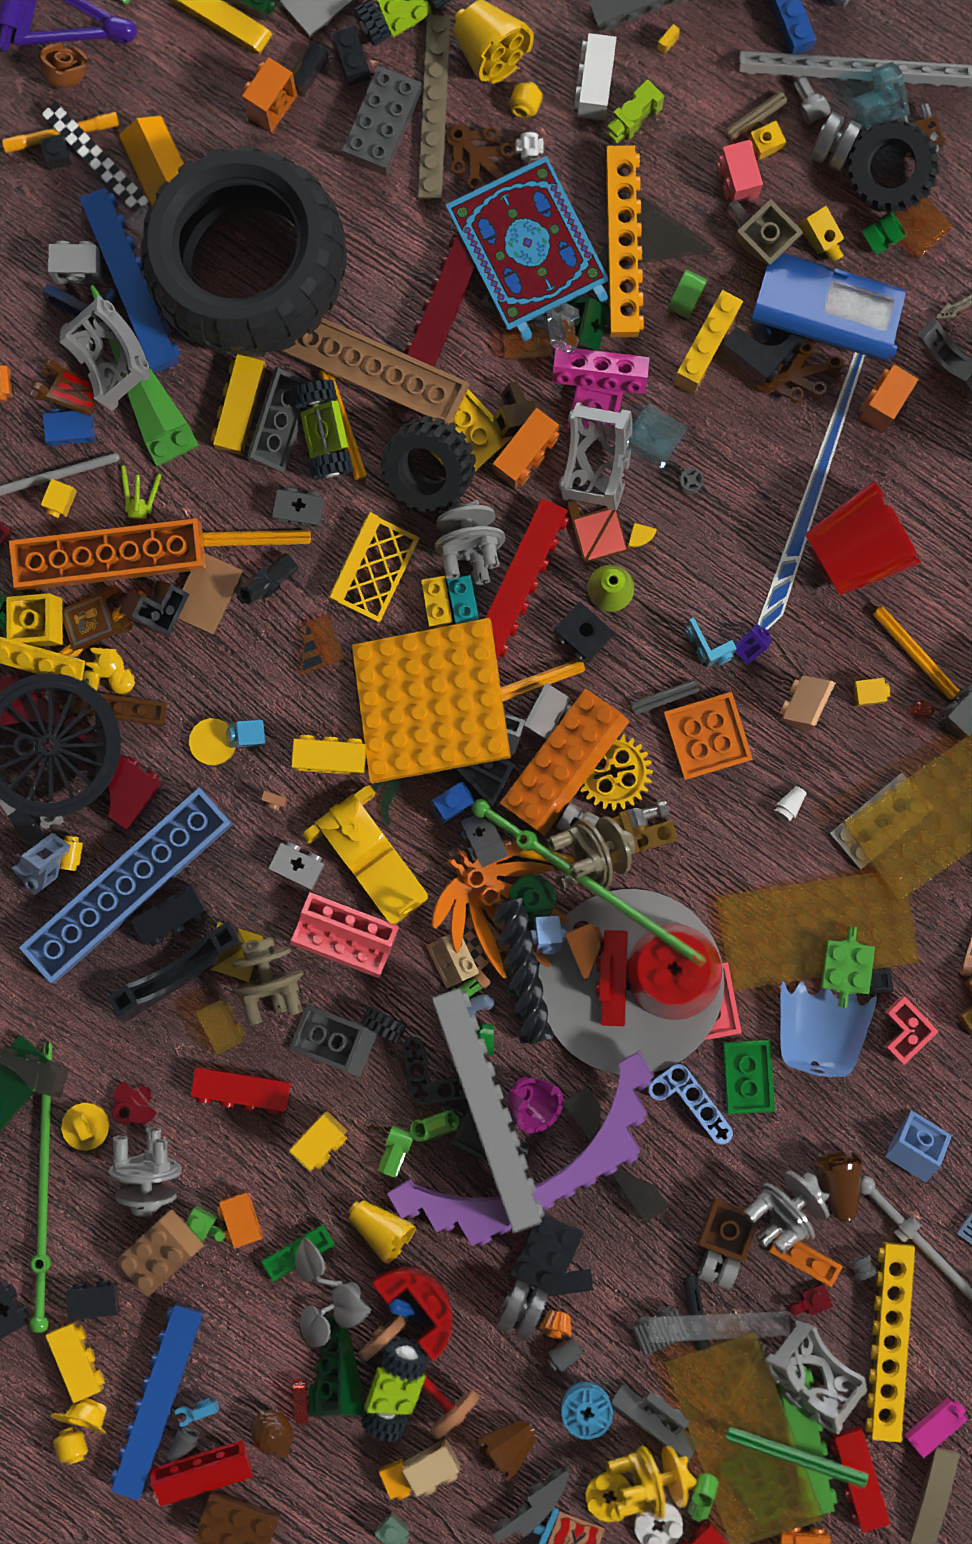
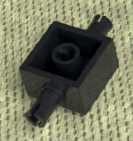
[439,1103,530,1164]

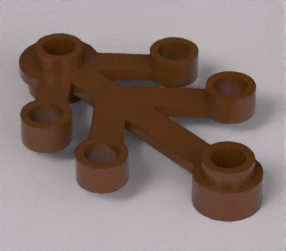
[446,124,515,191]
[755,341,845,404]

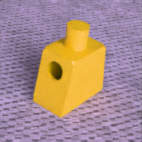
[797,206,844,263]

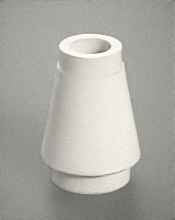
[774,786,807,822]

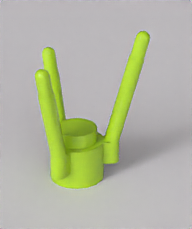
[121,465,161,520]

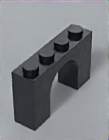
[718,326,808,386]

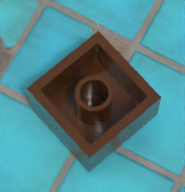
[697,1197,761,1262]

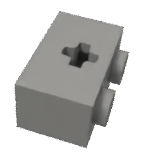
[268,841,325,890]

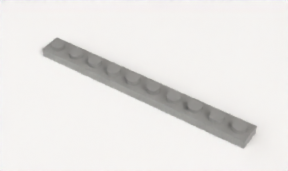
[739,51,972,87]

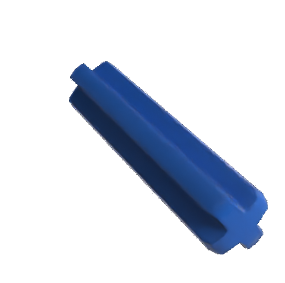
[388,1299,432,1324]

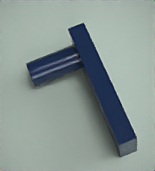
[43,283,120,326]

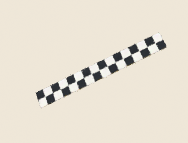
[42,102,149,213]

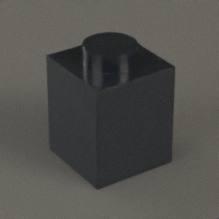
[40,134,73,170]

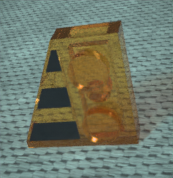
[301,614,345,675]

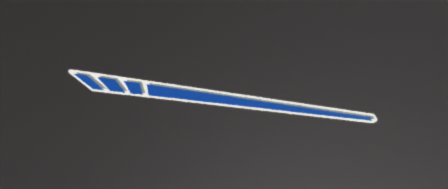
[758,353,865,630]

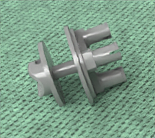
[435,500,506,585]
[109,1127,182,1217]
[743,1171,829,1254]

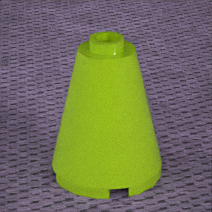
[587,565,634,612]

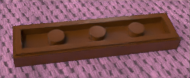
[70,693,168,726]

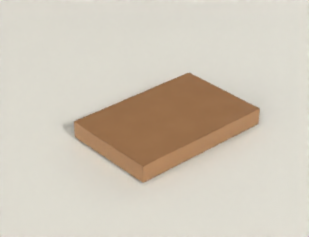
[178,553,244,635]

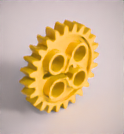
[580,734,653,811]

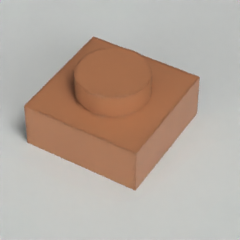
[261,791,288,811]

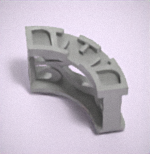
[60,296,149,411]
[559,402,632,510]
[765,1320,867,1434]

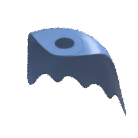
[780,981,877,1077]

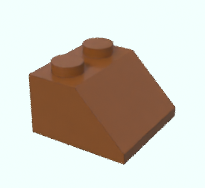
[565,923,604,981]

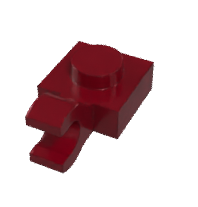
[788,1283,833,1316]

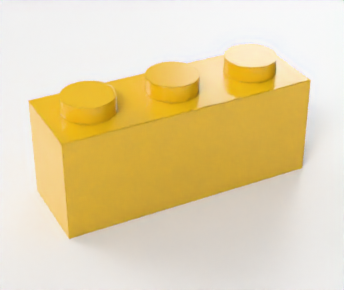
[46,1321,105,1403]

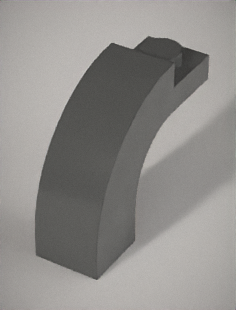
[917,318,972,394]

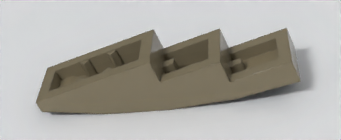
[910,1447,960,1544]

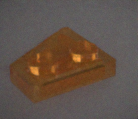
[503,322,552,360]

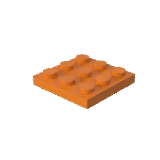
[663,692,753,781]

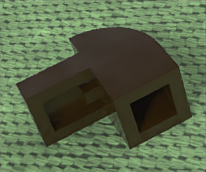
[493,381,535,438]

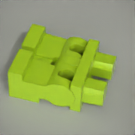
[607,79,664,145]

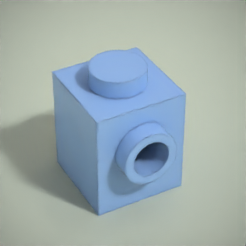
[531,916,566,955]

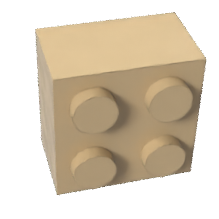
[402,1438,460,1496]

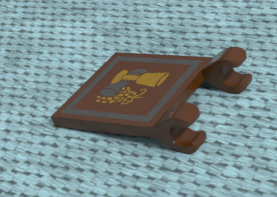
[62,584,133,651]

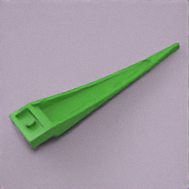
[91,285,199,467]

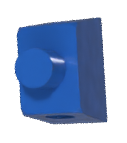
[428,781,477,825]

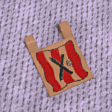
[548,1511,605,1544]

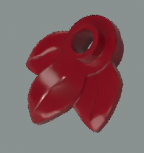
[112,1082,157,1125]

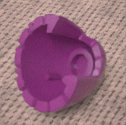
[508,1077,563,1133]

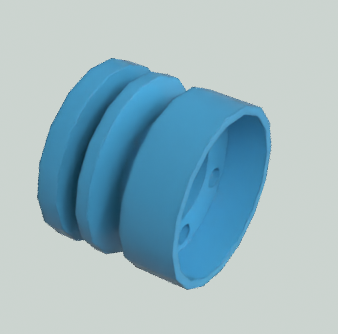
[561,1381,613,1439]

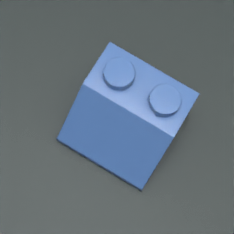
[885,1110,952,1182]

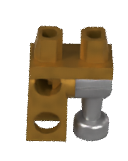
[613,799,679,854]

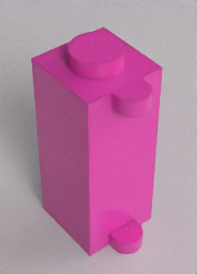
[904,1397,967,1458]

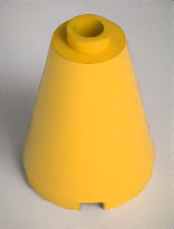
[348,1200,416,1264]

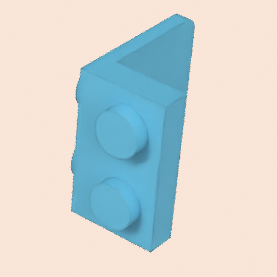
[685,617,737,667]

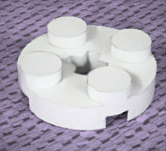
[634,1502,683,1544]

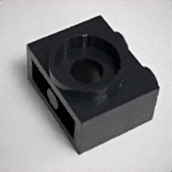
[554,602,615,664]

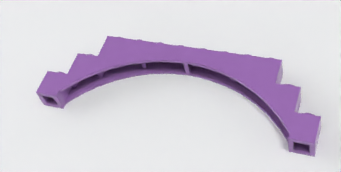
[387,1050,654,1246]

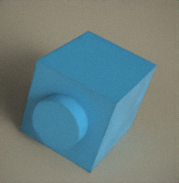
[226,720,265,748]

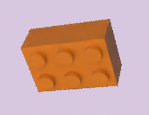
[242,57,297,134]
[859,364,919,433]
[493,408,559,489]

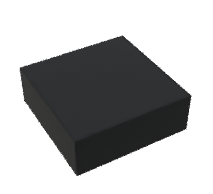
[869,968,894,995]

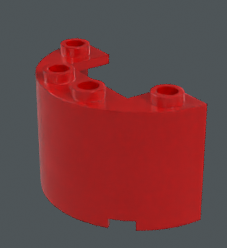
[373,1266,453,1361]

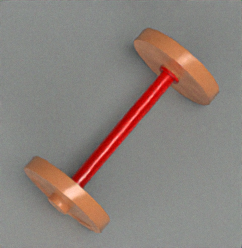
[358,1315,480,1439]

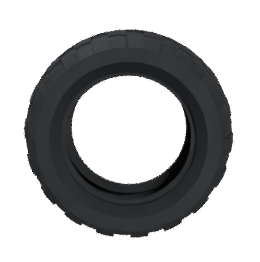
[141,146,347,357]

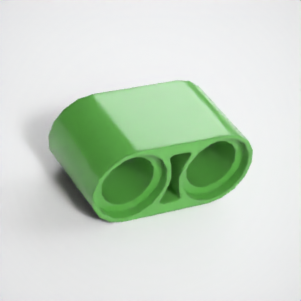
[668,269,708,319]

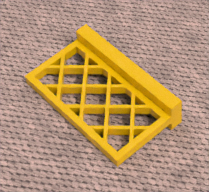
[327,512,420,623]

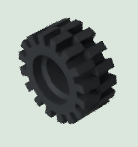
[360,1006,407,1043]

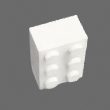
[574,33,617,120]

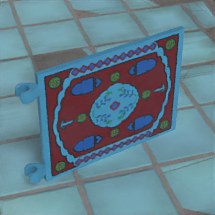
[445,156,610,341]

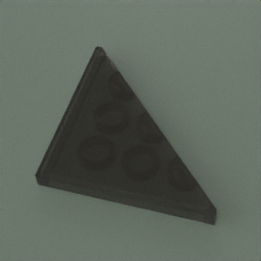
[598,196,715,270]

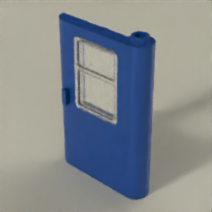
[751,253,906,362]

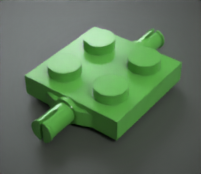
[820,926,875,1008]

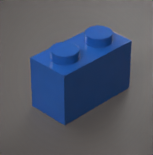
[43,409,96,446]

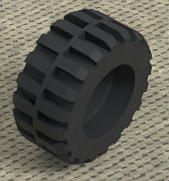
[846,118,939,214]
[380,416,476,512]

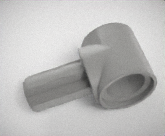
[794,77,831,125]

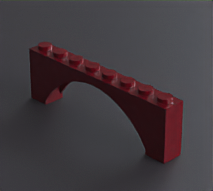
[0,674,162,831]

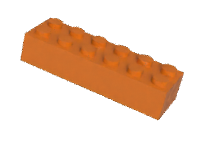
[500,688,629,836]

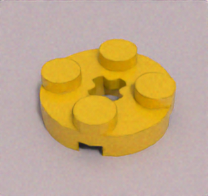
[585,1471,632,1522]

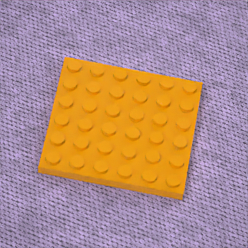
[352,618,511,784]

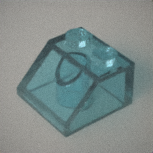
[627,404,688,468]

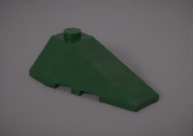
[309,1316,363,1417]

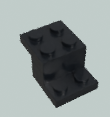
[510,1214,584,1296]

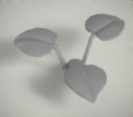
[295,1238,370,1347]

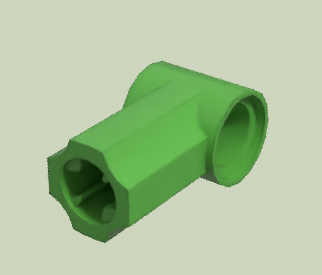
[410,1110,460,1141]
[377,1126,413,1178]
[688,1474,719,1522]

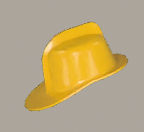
[50,1399,106,1434]

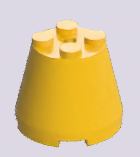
[453,0,534,84]

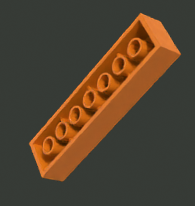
[9,518,206,591]

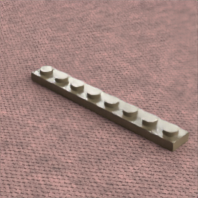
[418,14,451,201]

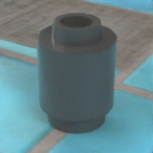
[547,1337,584,1372]

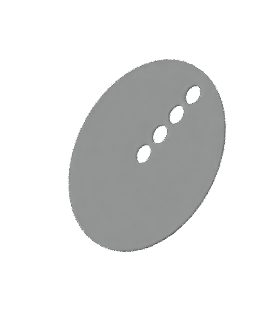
[538,889,724,1074]

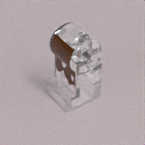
[547,303,579,353]

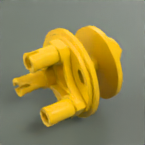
[606,1446,696,1520]

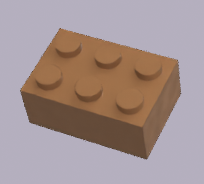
[115,1210,204,1297]

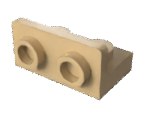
[426,934,479,989]

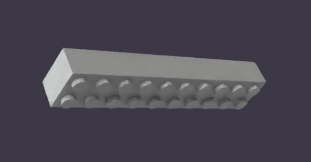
[432,989,544,1232]

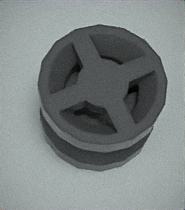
[679,468,703,494]
[848,1254,877,1282]

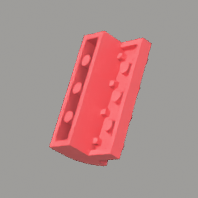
[290,892,399,978]

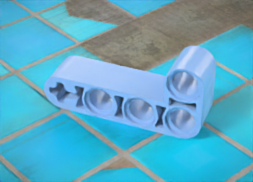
[647,1064,733,1144]

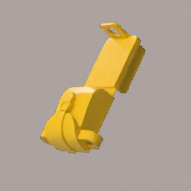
[302,785,429,925]

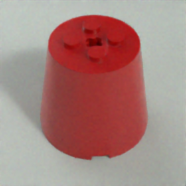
[805,480,921,596]
[627,924,722,1020]

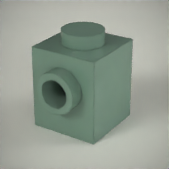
[375,1511,410,1544]

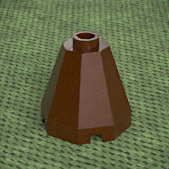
[475,1420,537,1481]

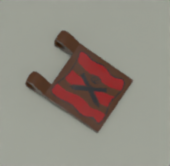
[30,359,98,416]

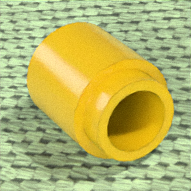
[59,835,83,871]

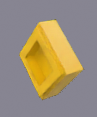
[657,24,680,54]

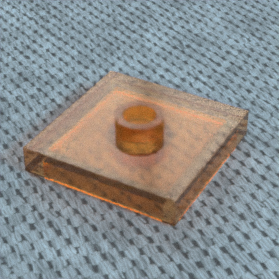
[896,197,954,259]

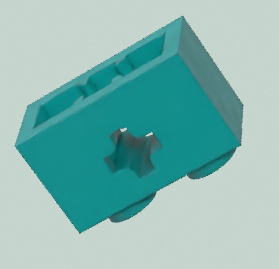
[447,575,479,624]

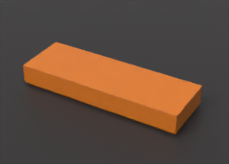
[768,1234,843,1288]

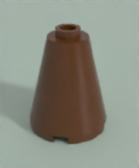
[814,1152,863,1222]

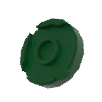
[509,874,557,922]

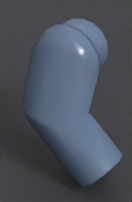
[467,994,494,1016]

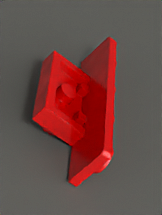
[595,930,628,1026]

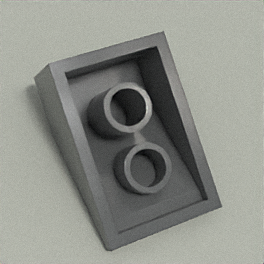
[289,1005,377,1077]

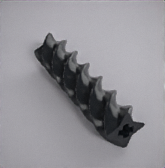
[491,898,553,1045]

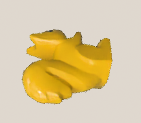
[83,647,135,694]

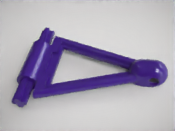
[0,0,137,52]

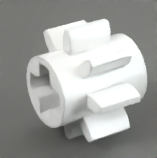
[516,132,544,160]

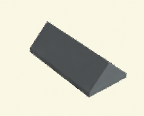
[247,367,308,473]

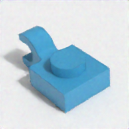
[175,1398,220,1427]

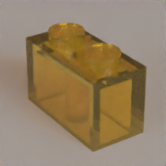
[195,999,246,1055]

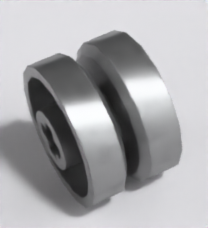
[810,111,862,173]
[496,1279,548,1342]

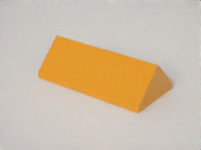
[119,116,183,206]

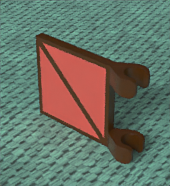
[567,493,629,564]

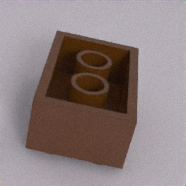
[193,1489,281,1544]

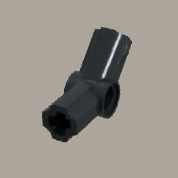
[236,552,300,605]

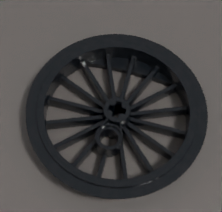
[0,673,121,817]

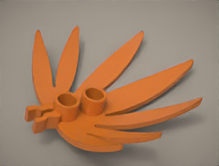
[432,839,569,978]

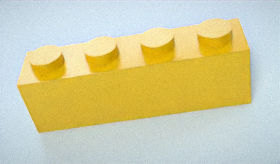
[211,354,266,456]

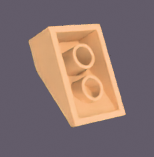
[779,676,835,732]

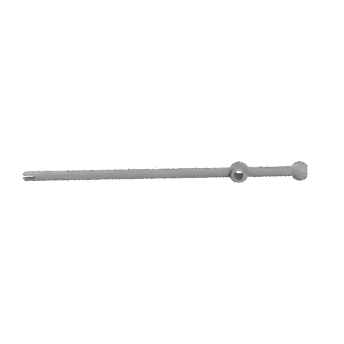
[0,453,120,496]
[860,1176,972,1302]

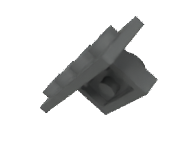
[610,1384,700,1461]

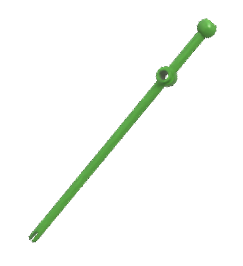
[472,799,705,966]
[29,1041,52,1333]

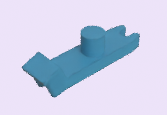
[532,1507,559,1544]

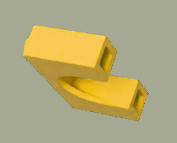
[673,290,743,396]

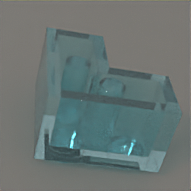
[853,62,910,131]

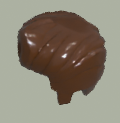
[251,1410,294,1458]

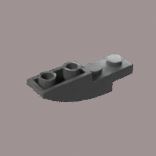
[493,1466,570,1543]

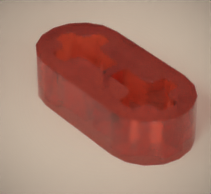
[293,1378,309,1425]

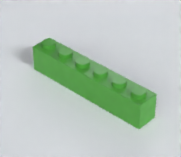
[778,1364,837,1517]

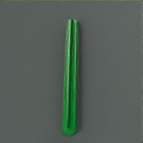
[726,1427,868,1488]

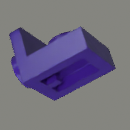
[735,624,772,665]

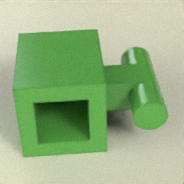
[185,1206,226,1242]

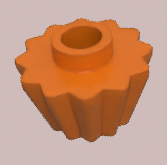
[539,1310,571,1339]

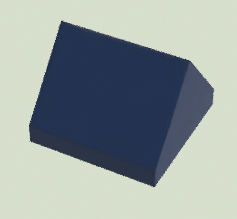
[749,322,780,345]

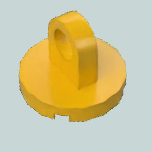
[61,1102,110,1151]

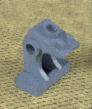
[12,833,71,895]

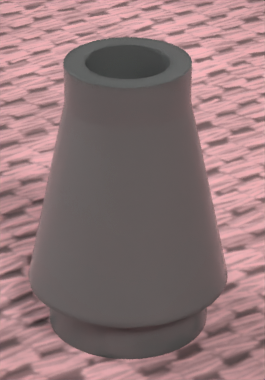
[167,1426,199,1462]

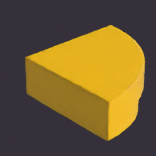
[628,523,657,548]

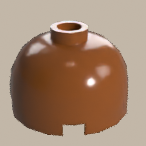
[40,43,87,89]

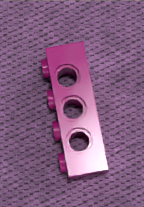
[552,346,650,394]

